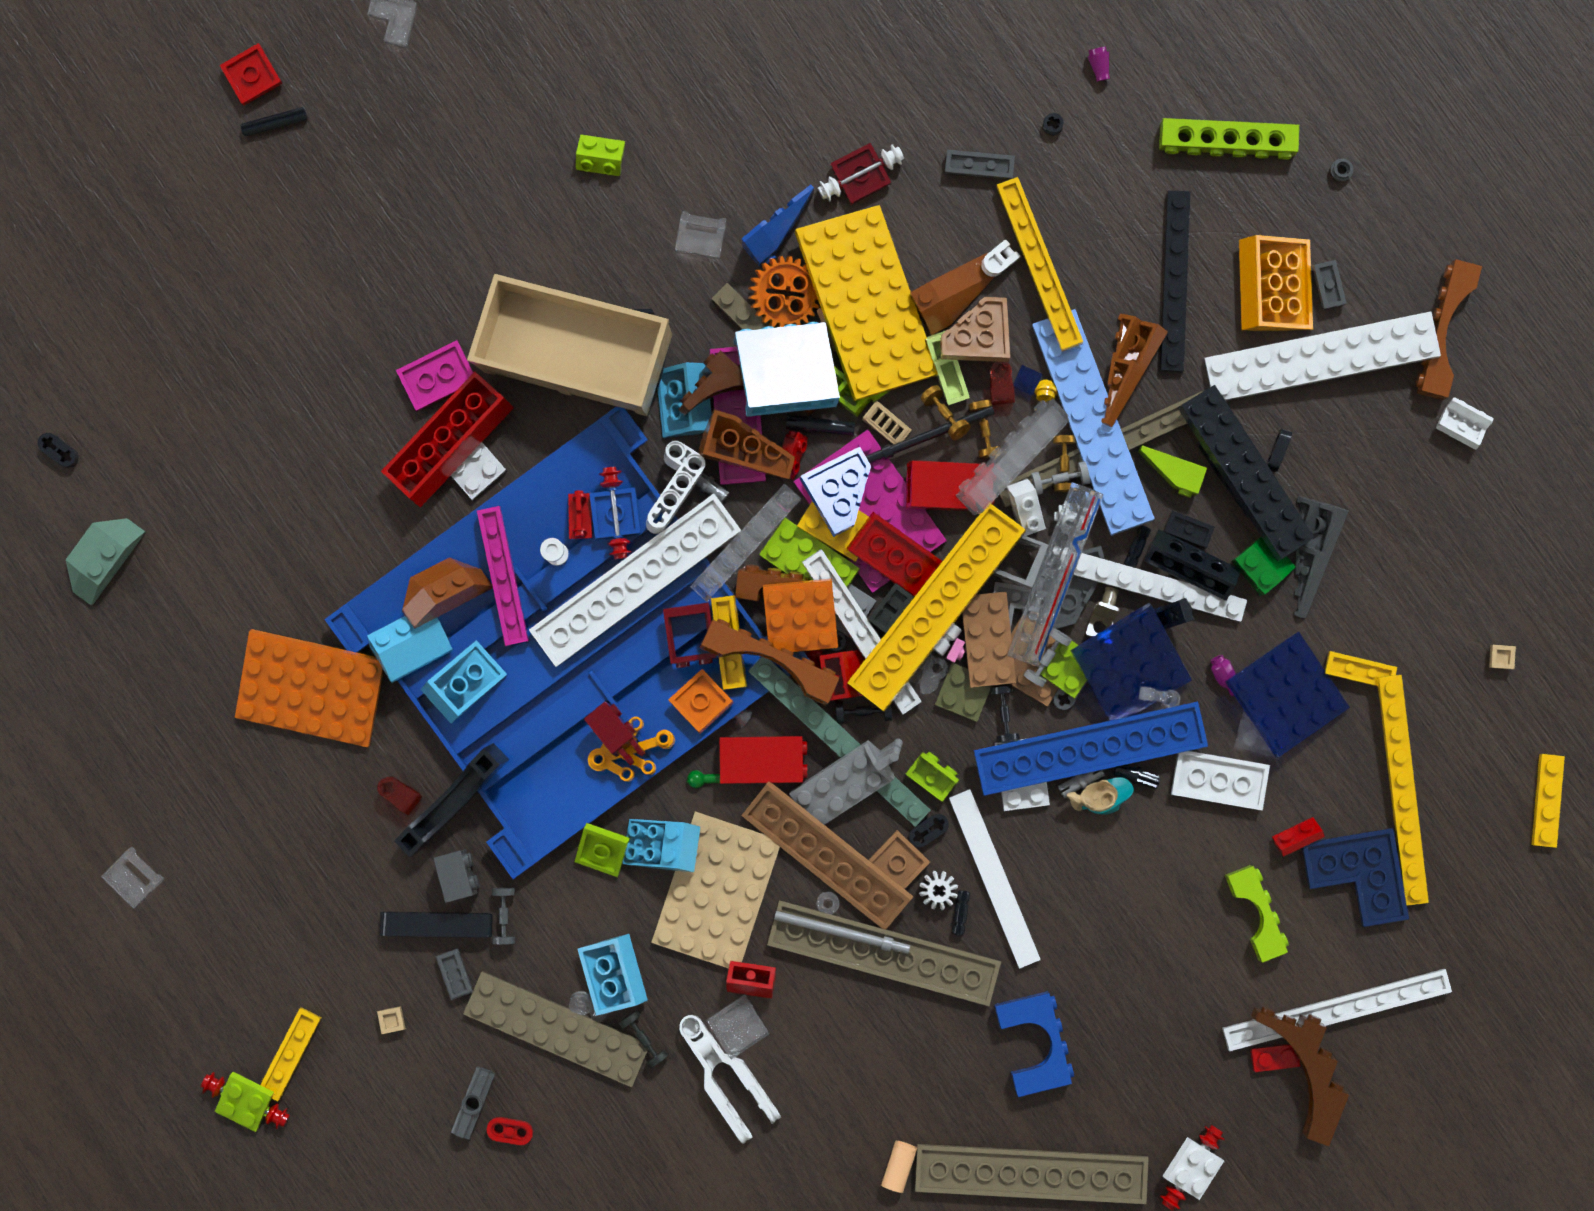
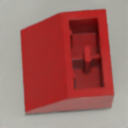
[819,650,865,701]

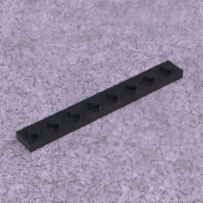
[1160,190,1191,372]

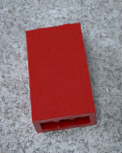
[906,460,995,512]
[720,736,807,784]

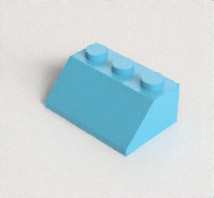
[657,362,712,438]
[367,616,453,683]
[578,934,648,1016]

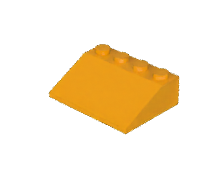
[1239,235,1313,331]

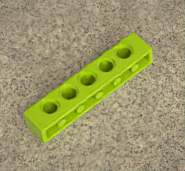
[1159,118,1299,160]

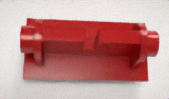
[782,431,808,480]
[568,490,592,539]

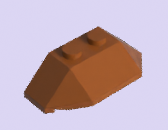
[402,557,493,629]

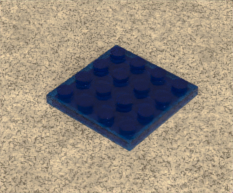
[1070,603,1192,721]
[1225,631,1350,758]

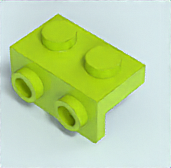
[576,135,625,176]
[906,751,959,802]

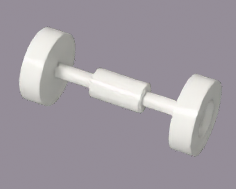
[540,538,569,566]

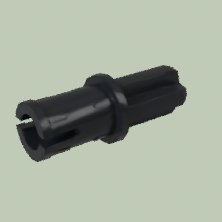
[1114,765,1160,789]

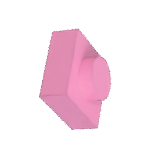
[945,638,966,663]

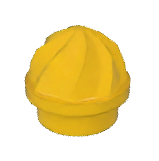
[1035,379,1057,402]

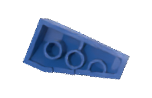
[742,185,814,268]

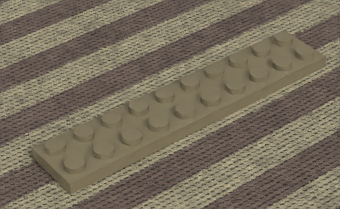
[767,900,1001,1006]
[915,1144,1148,1204]

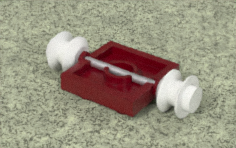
[818,143,904,205]

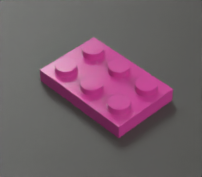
[396,340,473,412]

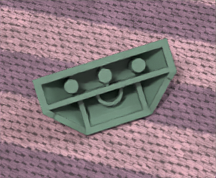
[66,518,146,605]

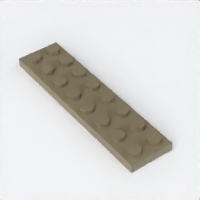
[463,971,648,1087]

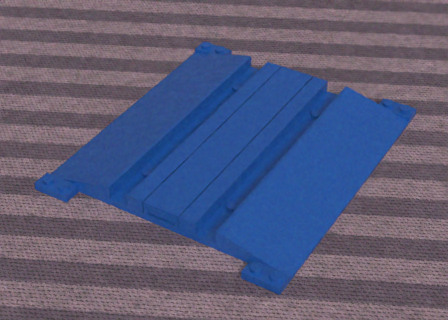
[324,406,810,879]

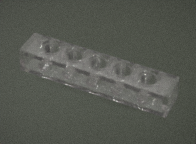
[691,484,801,602]

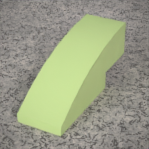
[925,331,970,405]

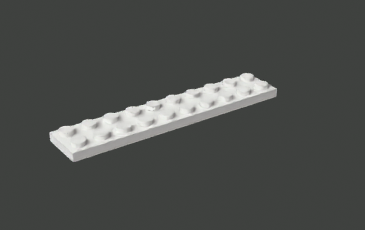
[1204,312,1441,401]
[529,494,741,667]

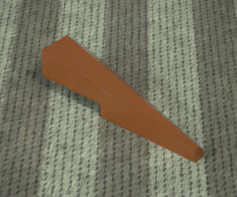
[1101,313,1168,427]

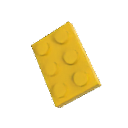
[797,501,869,562]

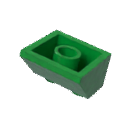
[1231,537,1296,596]

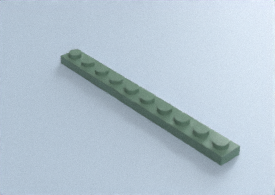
[748,657,931,827]

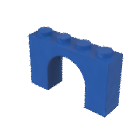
[994,991,1074,1097]

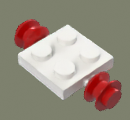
[1160,1125,1225,1210]

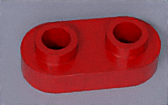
[487,1117,533,1145]

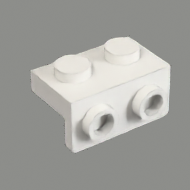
[1436,398,1493,450]

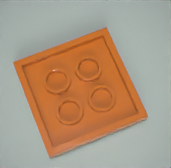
[763,578,838,652]

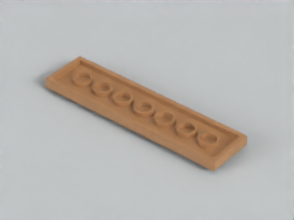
[741,781,913,930]

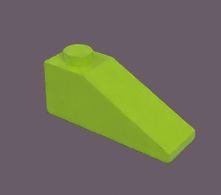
[1138,445,1207,498]

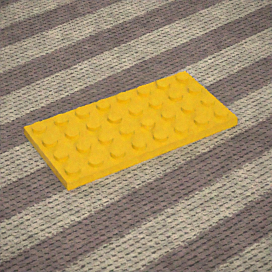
[794,205,938,401]

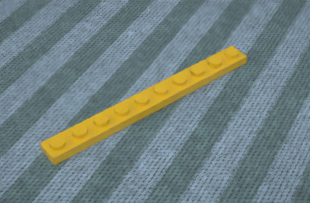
[1377,675,1429,905]

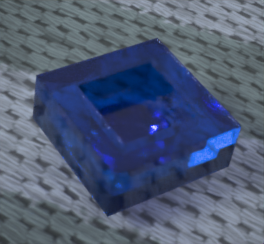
[1012,365,1042,396]

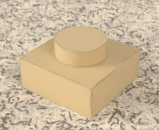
[1489,645,1516,669]
[377,1006,406,1034]

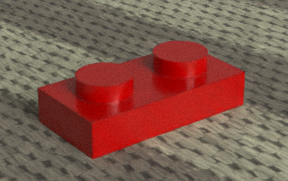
[1272,817,1325,857]
[1250,1044,1300,1072]

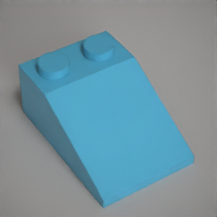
[420,640,507,724]

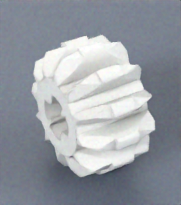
[919,871,958,910]

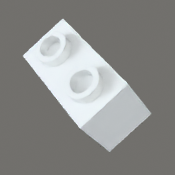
[1006,479,1046,536]

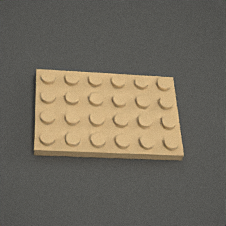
[651,811,782,968]

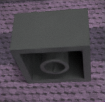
[434,849,480,903]

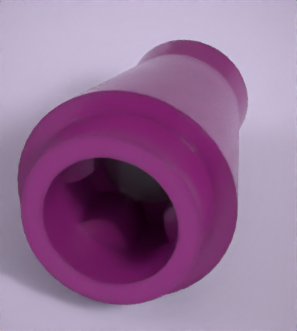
[1087,47,1110,82]

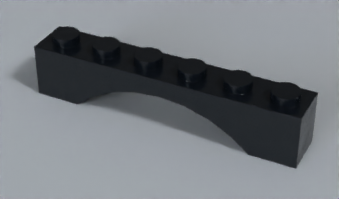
[394,743,509,858]

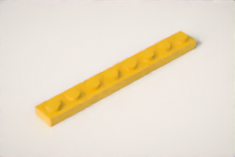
[997,177,1083,352]

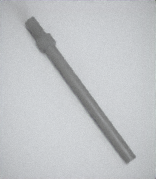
[774,911,910,954]

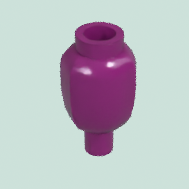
[1210,655,1239,696]

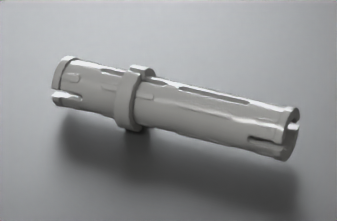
[671,451,729,503]

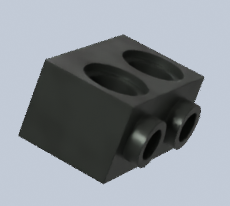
[868,583,914,634]

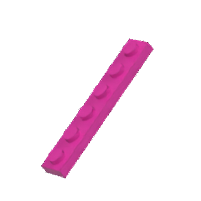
[477,506,529,646]

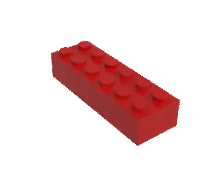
[381,371,514,508]

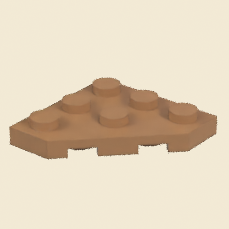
[940,297,1010,362]

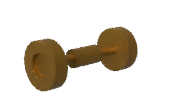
[921,385,971,440]
[969,400,1002,458]
[1053,435,1077,492]

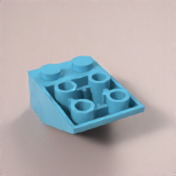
[623,819,700,872]

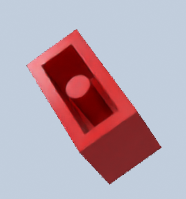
[726,961,776,999]

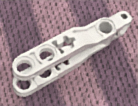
[680,1015,781,1144]

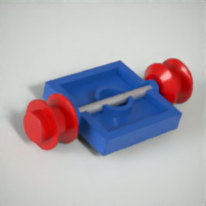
[589,467,641,560]

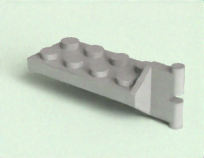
[789,739,903,825]

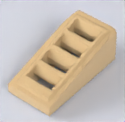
[862,401,912,444]

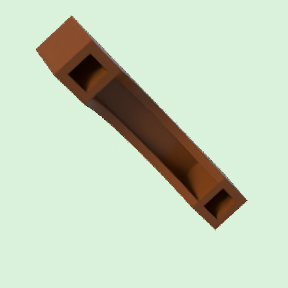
[1415,259,1482,400]
[700,619,839,706]

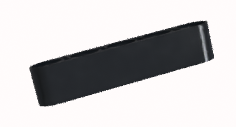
[380,912,493,937]

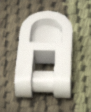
[981,240,1021,277]

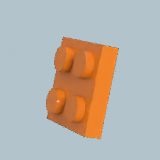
[668,669,734,734]

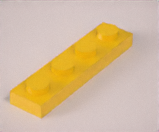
[711,595,747,690]
[1531,754,1565,848]
[261,1007,322,1101]

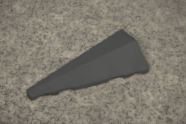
[1294,496,1349,618]

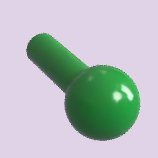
[687,770,720,788]

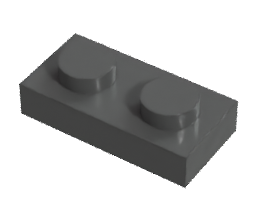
[1312,260,1347,310]

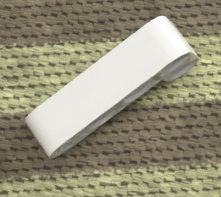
[646,441,705,534]

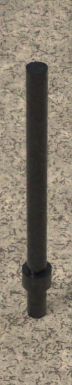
[865,406,995,463]

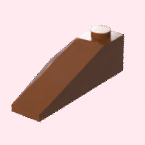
[910,253,995,335]
[698,409,795,479]

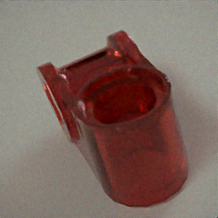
[990,362,1015,405]
[377,776,423,815]

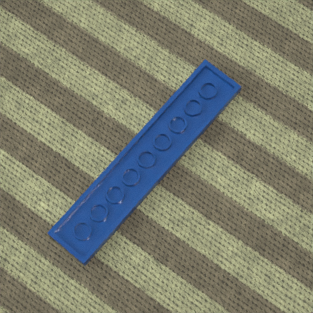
[973,702,1208,796]

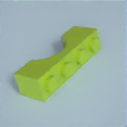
[1225,865,1289,963]

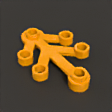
[588,717,675,782]

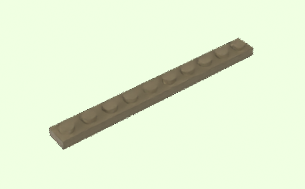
[995,391,1202,508]

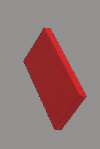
[846,512,943,597]

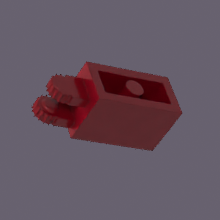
[584,701,645,766]

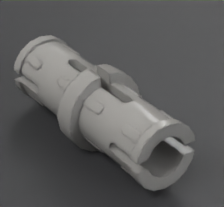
[1057,770,1105,798]

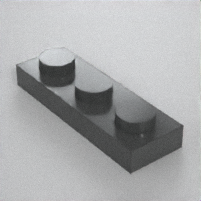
[945,149,1015,180]

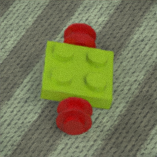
[201,1072,290,1132]

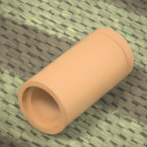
[881,1140,917,1193]

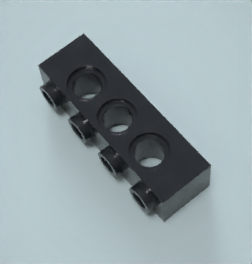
[1144,529,1241,601]

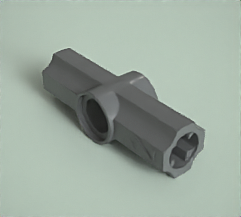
[451,1066,496,1139]

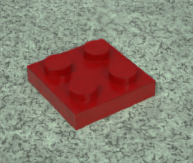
[220,43,283,106]

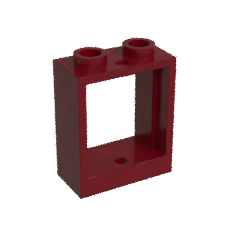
[663,603,717,668]

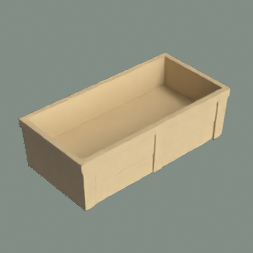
[467,274,672,416]

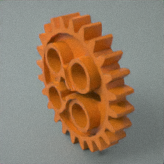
[748,256,820,328]

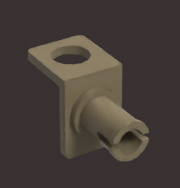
[1086,587,1120,642]

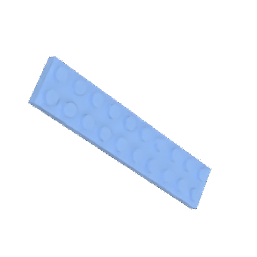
[1032,309,1155,535]

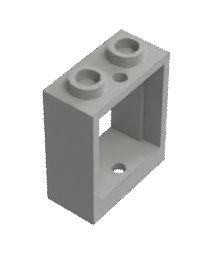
[992,535,1056,592]

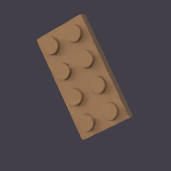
[962,592,1016,688]

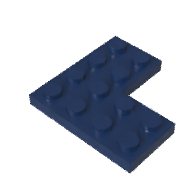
[1302,828,1409,927]

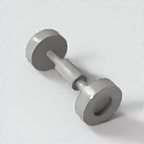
[1031,461,1090,495]
[1024,628,1072,687]

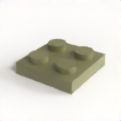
[935,663,991,722]

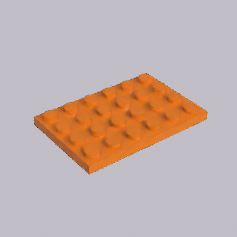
[235,629,384,747]

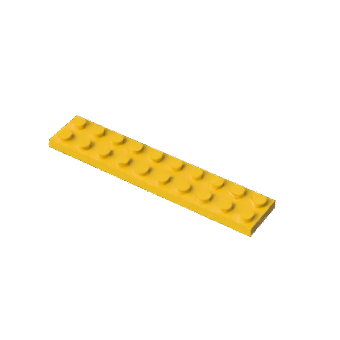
[847,503,1026,711]

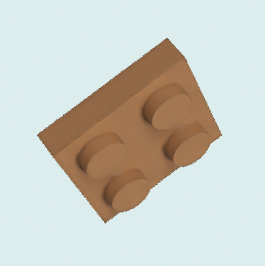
[869,830,930,889]

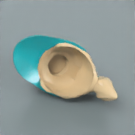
[1067,777,1134,815]

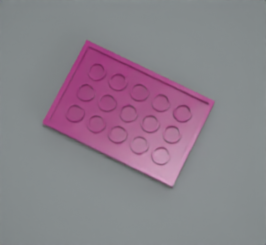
[794,430,947,593]

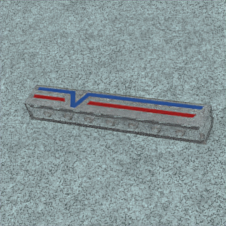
[1007,482,1104,667]

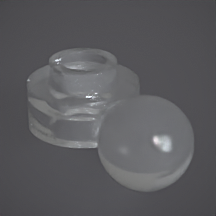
[569,991,608,1023]

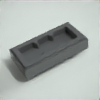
[436,948,473,1000]

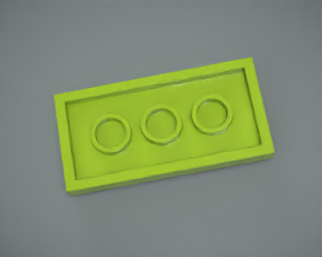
[759,518,860,588]

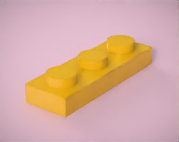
[1324,651,1397,687]

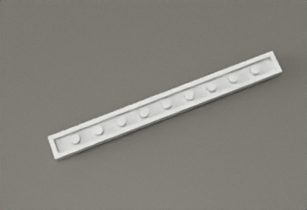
[1222,969,1452,1051]

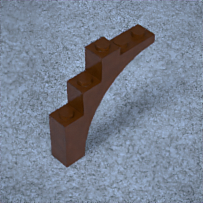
[678,350,816,416]
[1251,1006,1349,1146]

